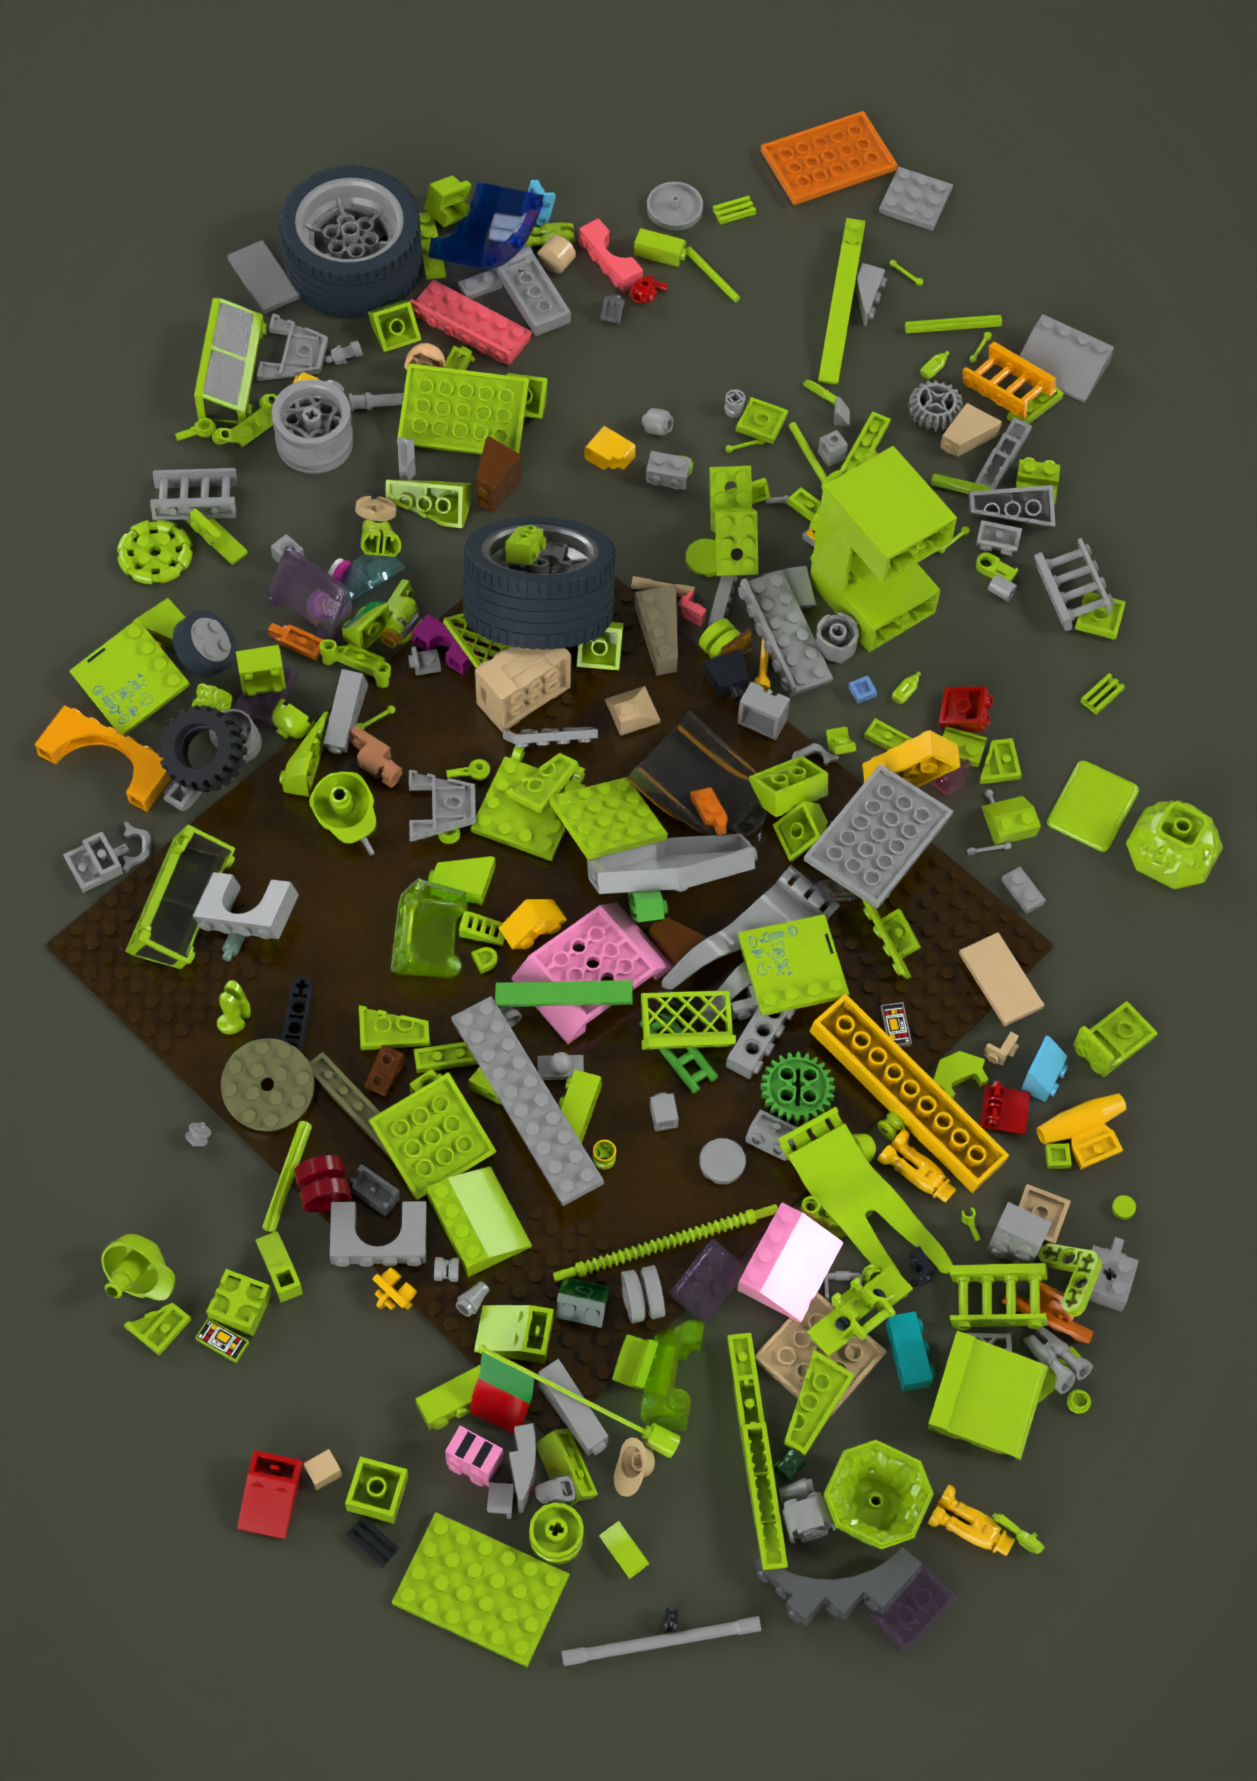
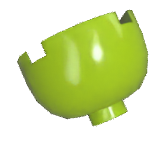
[272,698,316,739]

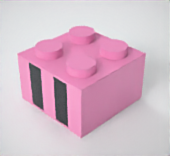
[445,1426,504,1487]

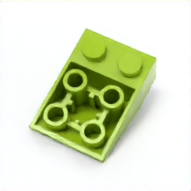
[474,1305,554,1364]

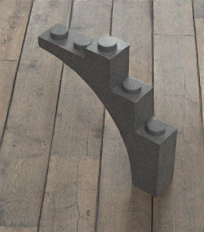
[755,1547,922,1626]

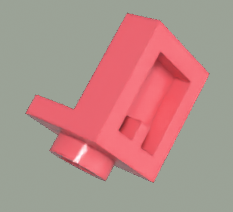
[678,590,706,627]

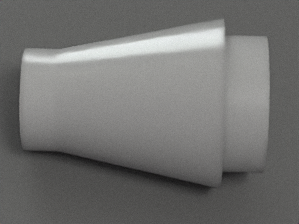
[456,1281,489,1317]
[779,1477,815,1503]

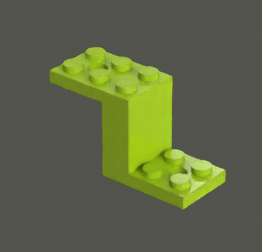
[709,465,758,576]

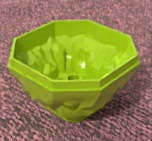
[1126,800,1223,890]
[823,1440,934,1549]

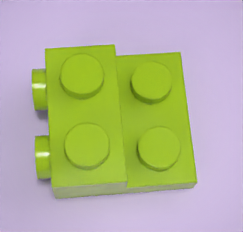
[1015,457,1060,507]

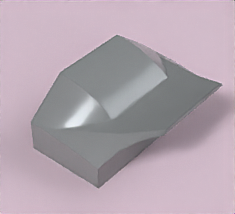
[397,437,416,480]
[163,767,202,811]

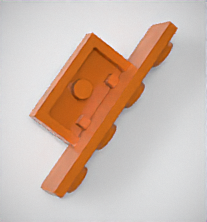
[1002,1282,1094,1344]

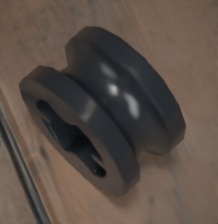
[664,1608,678,1632]

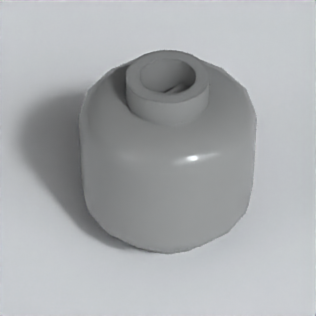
[642,408,673,436]

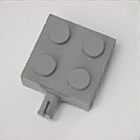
[63,832,129,893]

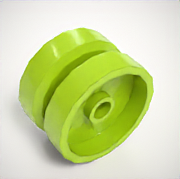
[529,1503,584,1565]

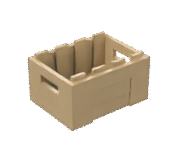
[475,647,571,733]

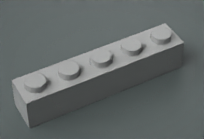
[708,575,738,627]

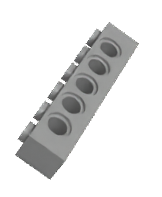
[726,1008,796,1080]

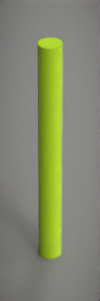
[686,247,740,303]
[788,422,827,483]

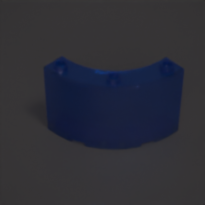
[428,182,544,269]

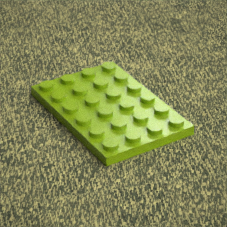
[397,363,530,455]
[392,1512,570,1668]

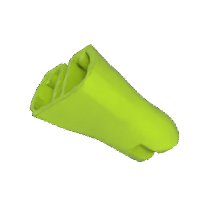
[361,519,402,557]

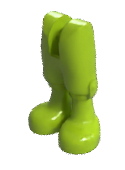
[519,216,576,248]
[217,980,251,1034]

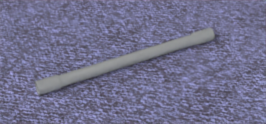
[561,1616,761,1666]

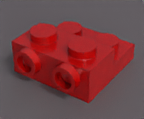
[939,686,993,732]

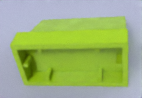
[927,1331,1048,1461]

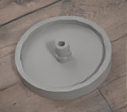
[647,182,703,231]

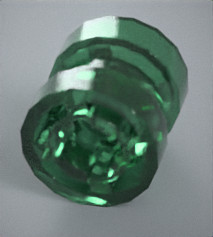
[772,1448,806,1483]

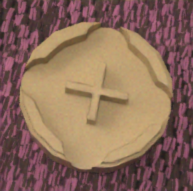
[355,496,397,521]

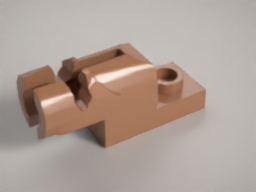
[350,726,402,788]

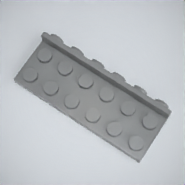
[738,570,833,697]

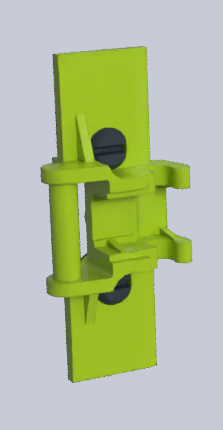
[806,1265,913,1358]

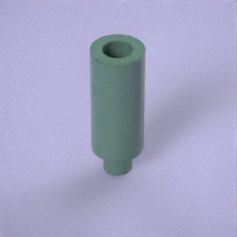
[222,933,246,961]

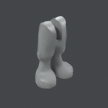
[1023,1327,1093,1394]

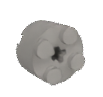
[815,613,859,664]
[781,1492,837,1543]

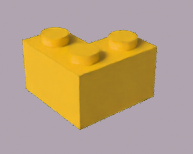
[499,899,567,949]

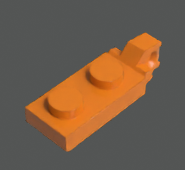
[268,623,324,661]
[690,787,728,835]

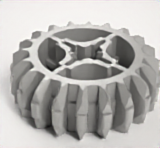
[908,380,963,432]

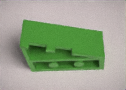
[628,890,668,922]

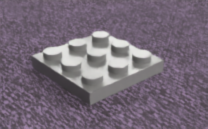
[879,167,953,231]

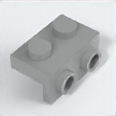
[646,451,691,490]
[976,520,1022,556]

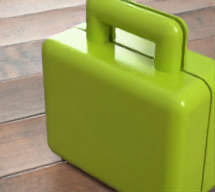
[1047,760,1139,852]

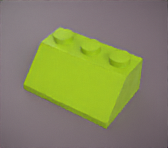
[749,755,828,817]

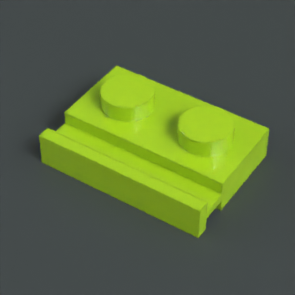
[943,726,987,767]

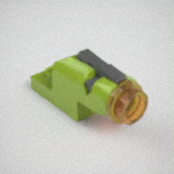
[381,579,420,647]

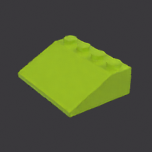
[426,1167,532,1277]

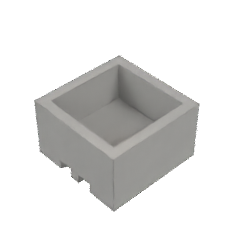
[737,682,790,740]

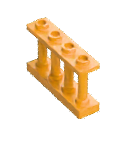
[963,342,1056,419]

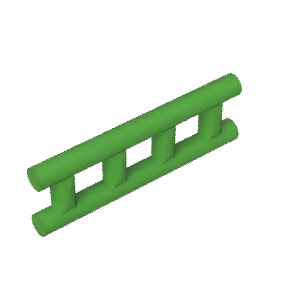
[639,1014,718,1094]

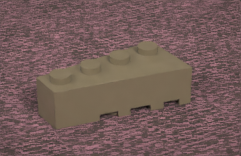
[635,584,678,676]

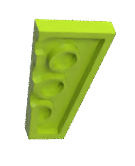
[784,1350,855,1457]

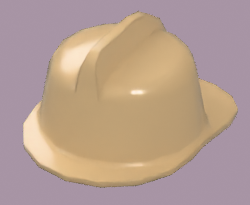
[614,1437,655,1497]

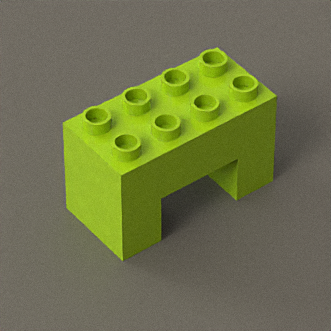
[810,446,957,652]

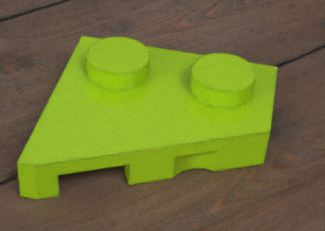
[979,738,1022,784]
[124,1303,191,1356]

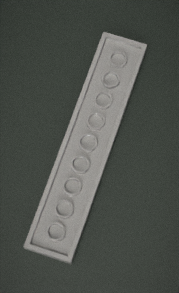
[451,996,604,1206]

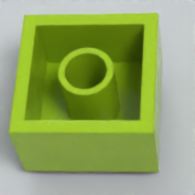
[345,1456,409,1524]

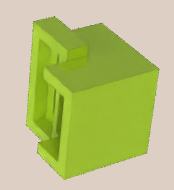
[424,175,471,227]

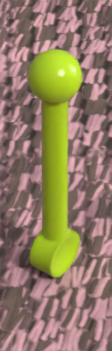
[889,260,923,287]
[969,332,992,363]
[725,439,765,453]
[938,526,970,553]
[356,705,395,731]

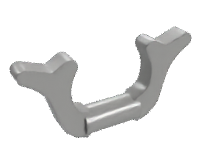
[792,744,839,766]
[123,822,151,873]

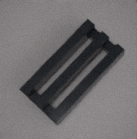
[346,1515,399,1568]

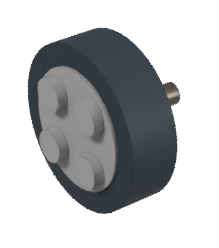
[172,610,237,677]

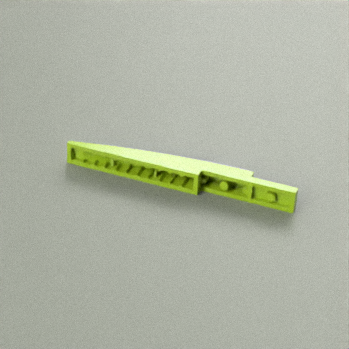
[818,218,866,386]
[727,1333,788,1571]

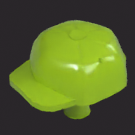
[309,771,376,844]
[101,1234,175,1301]

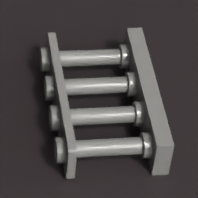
[150,468,237,520]
[1034,538,1114,632]

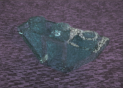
[342,554,405,599]

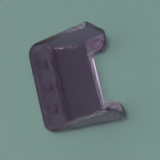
[267,547,353,642]

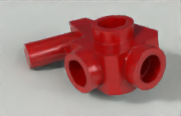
[630,275,668,304]

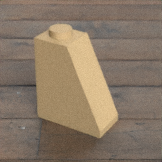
[940,403,1002,457]

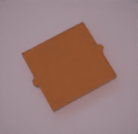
[721,629,751,655]

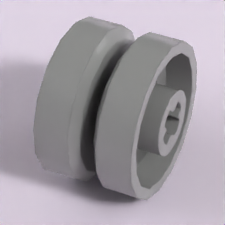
[621,1265,665,1324]

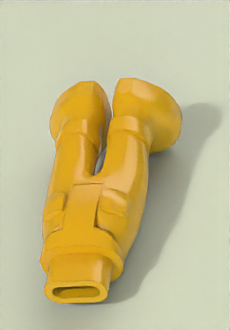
[877,1129,957,1203]
[927,1484,1015,1556]

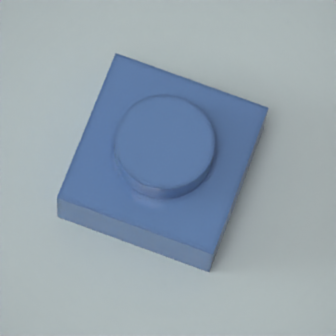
[848,676,877,704]

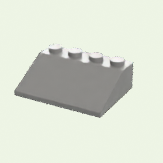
[1020,314,1114,403]

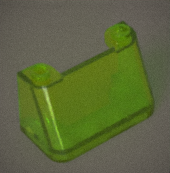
[391,878,467,978]
[641,1320,705,1432]

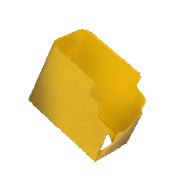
[584,426,635,470]

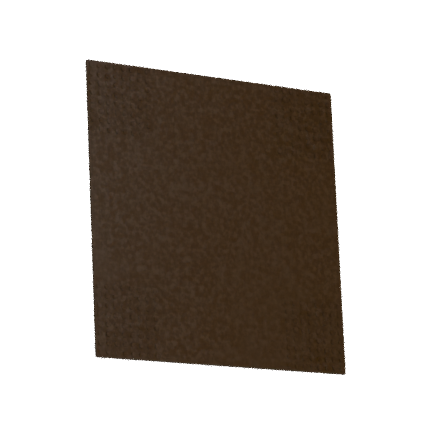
[47,577,1053,1435]

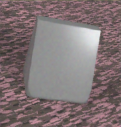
[834,397,850,426]

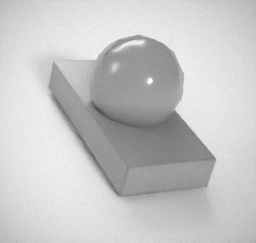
[538,1052,584,1080]

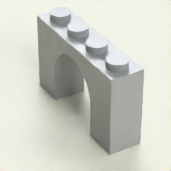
[193,872,299,939]
[330,1201,427,1267]

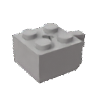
[1079,1237,1139,1312]

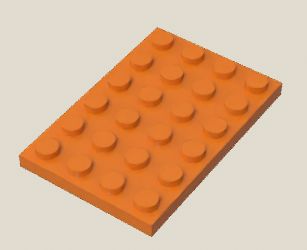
[760,111,898,205]

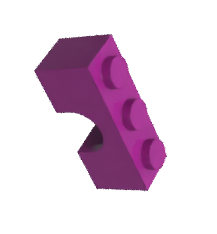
[412,614,479,675]

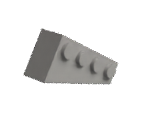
[968,485,1056,528]

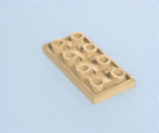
[959,933,1044,1027]

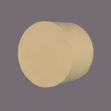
[538,235,576,274]

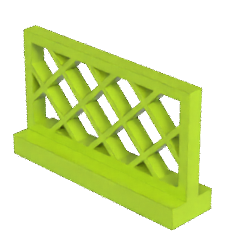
[443,613,511,667]
[641,991,736,1050]

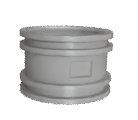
[272,380,354,474]

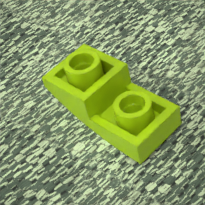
[599,1521,649,1579]

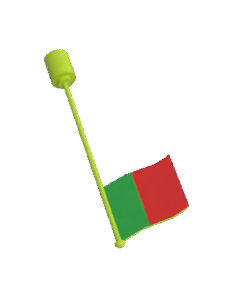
[471,1345,680,1458]

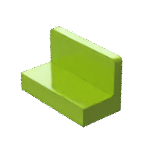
[612,1334,659,1389]

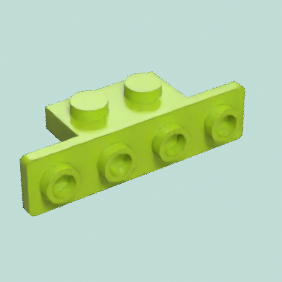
[184,508,248,565]
[863,900,921,979]

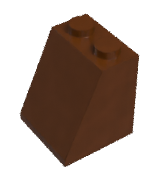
[476,436,522,512]

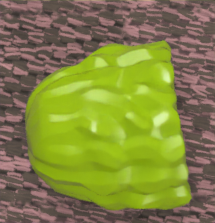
[192,683,232,712]

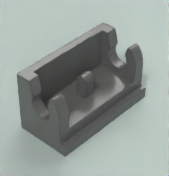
[349,1164,400,1217]

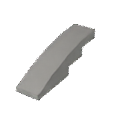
[975,417,1032,490]

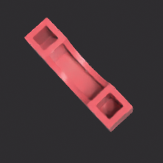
[578,218,643,293]

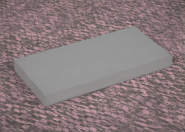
[227,240,300,314]

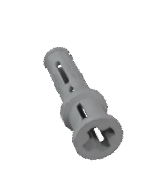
[349,392,404,412]

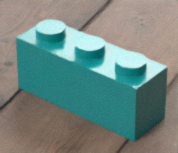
[885,1311,935,1392]

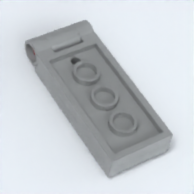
[492,245,571,337]

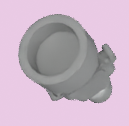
[324,340,363,365]

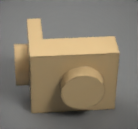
[983,1032,1019,1066]

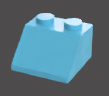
[1021,1036,1068,1102]

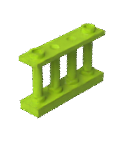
[950,1263,1048,1330]

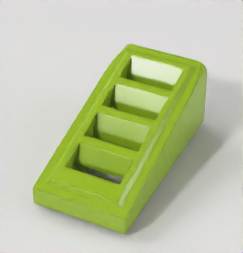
[459,911,505,946]

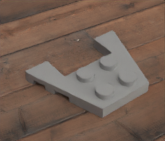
[256,314,328,381]
[409,770,476,841]

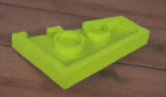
[505,753,579,814]
[359,1005,430,1050]

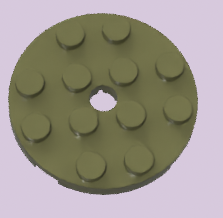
[221,1038,314,1131]

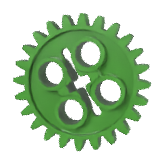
[760,1052,835,1125]

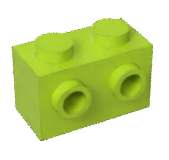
[505,525,546,565]

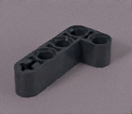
[261,976,314,1054]

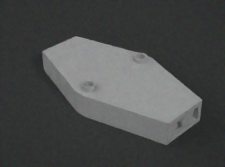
[587,834,757,894]

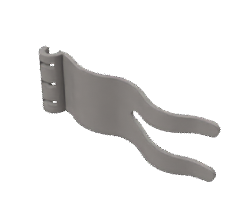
[662,865,840,1022]

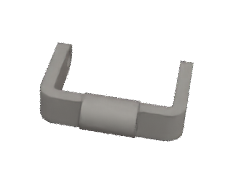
[824,1271,863,1300]

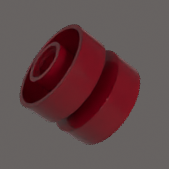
[294,1155,351,1213]

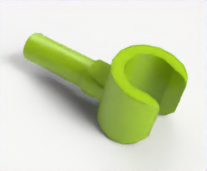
[961,1207,981,1242]

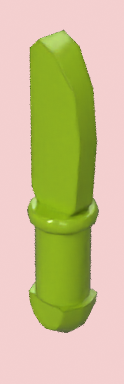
[802,380,837,406]

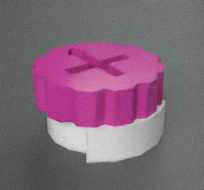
[328,558,353,582]

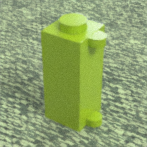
[634,228,687,268]

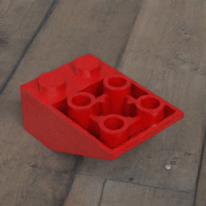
[237,1450,304,1540]

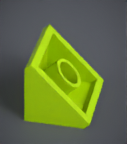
[507,373,548,419]

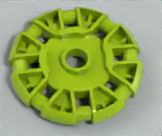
[117,519,193,585]

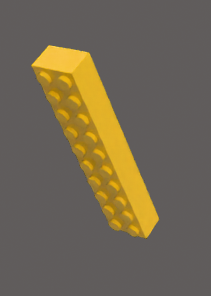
[810,994,1009,1194]

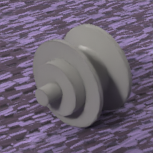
[185,1122,211,1147]

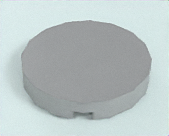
[699,1138,746,1184]

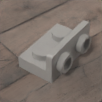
[745,1110,798,1161]

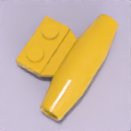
[1036,1093,1126,1170]

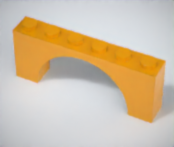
[35,705,171,812]

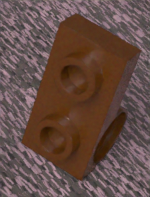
[364,1045,405,1096]

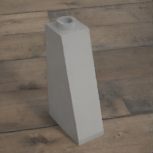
[324,669,368,754]
[538,1359,608,1456]

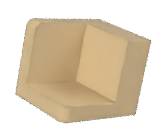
[304,1449,342,1490]

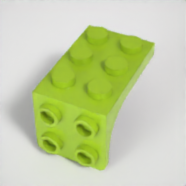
[1073,1001,1158,1078]

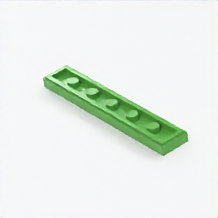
[495,980,633,1007]

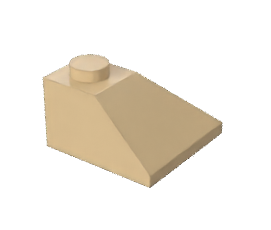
[605,686,660,736]

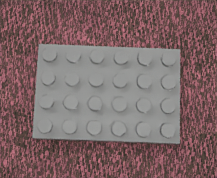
[804,764,953,909]

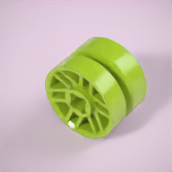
[699,618,745,659]

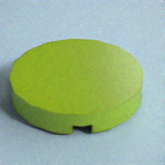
[686,539,716,577]

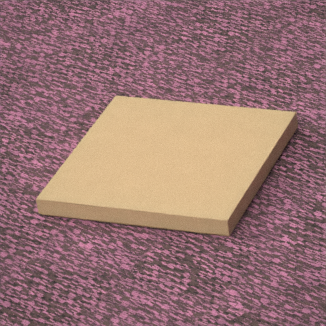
[755,1292,887,1418]

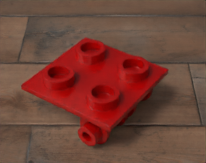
[980,1081,1030,1135]

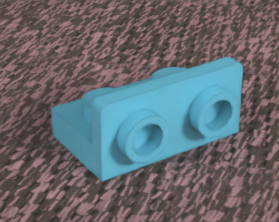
[523,180,556,226]

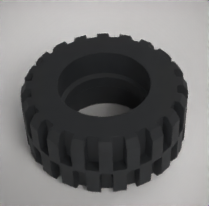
[158,705,247,793]

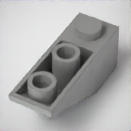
[855,263,887,326]

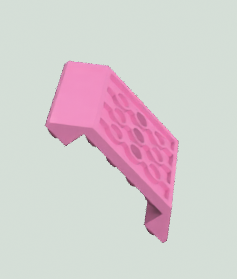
[512,903,673,1044]

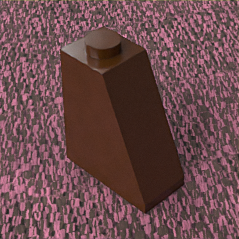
[649,917,707,967]

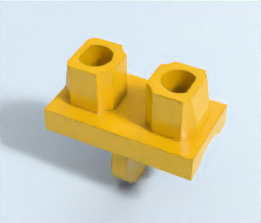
[373,1267,417,1310]

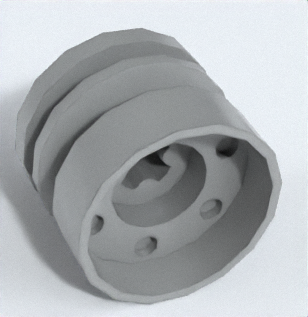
[209,709,262,763]

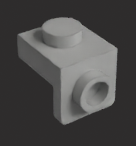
[731,985,758,1020]

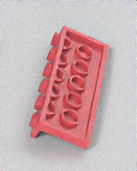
[409,279,533,366]

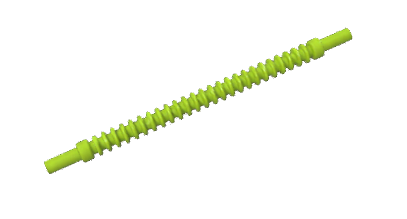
[553,1204,778,1282]

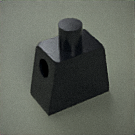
[703,649,749,702]

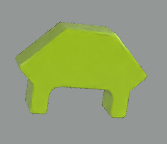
[934,1051,988,1100]

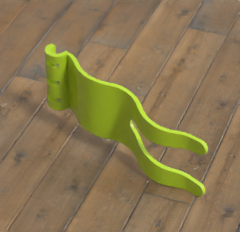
[778,1107,953,1299]

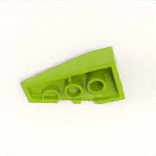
[386,479,472,528]
[279,711,330,797]

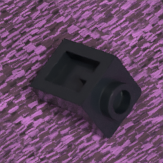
[909,1246,935,1287]

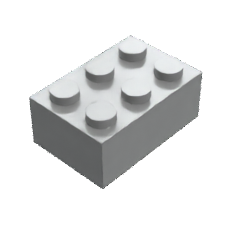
[987,1202,1052,1264]

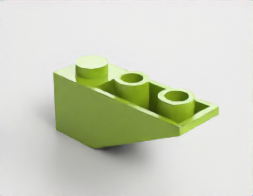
[255,1231,303,1303]

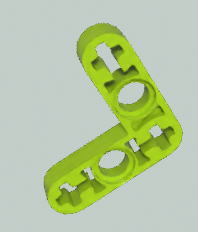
[1038,1244,1103,1317]

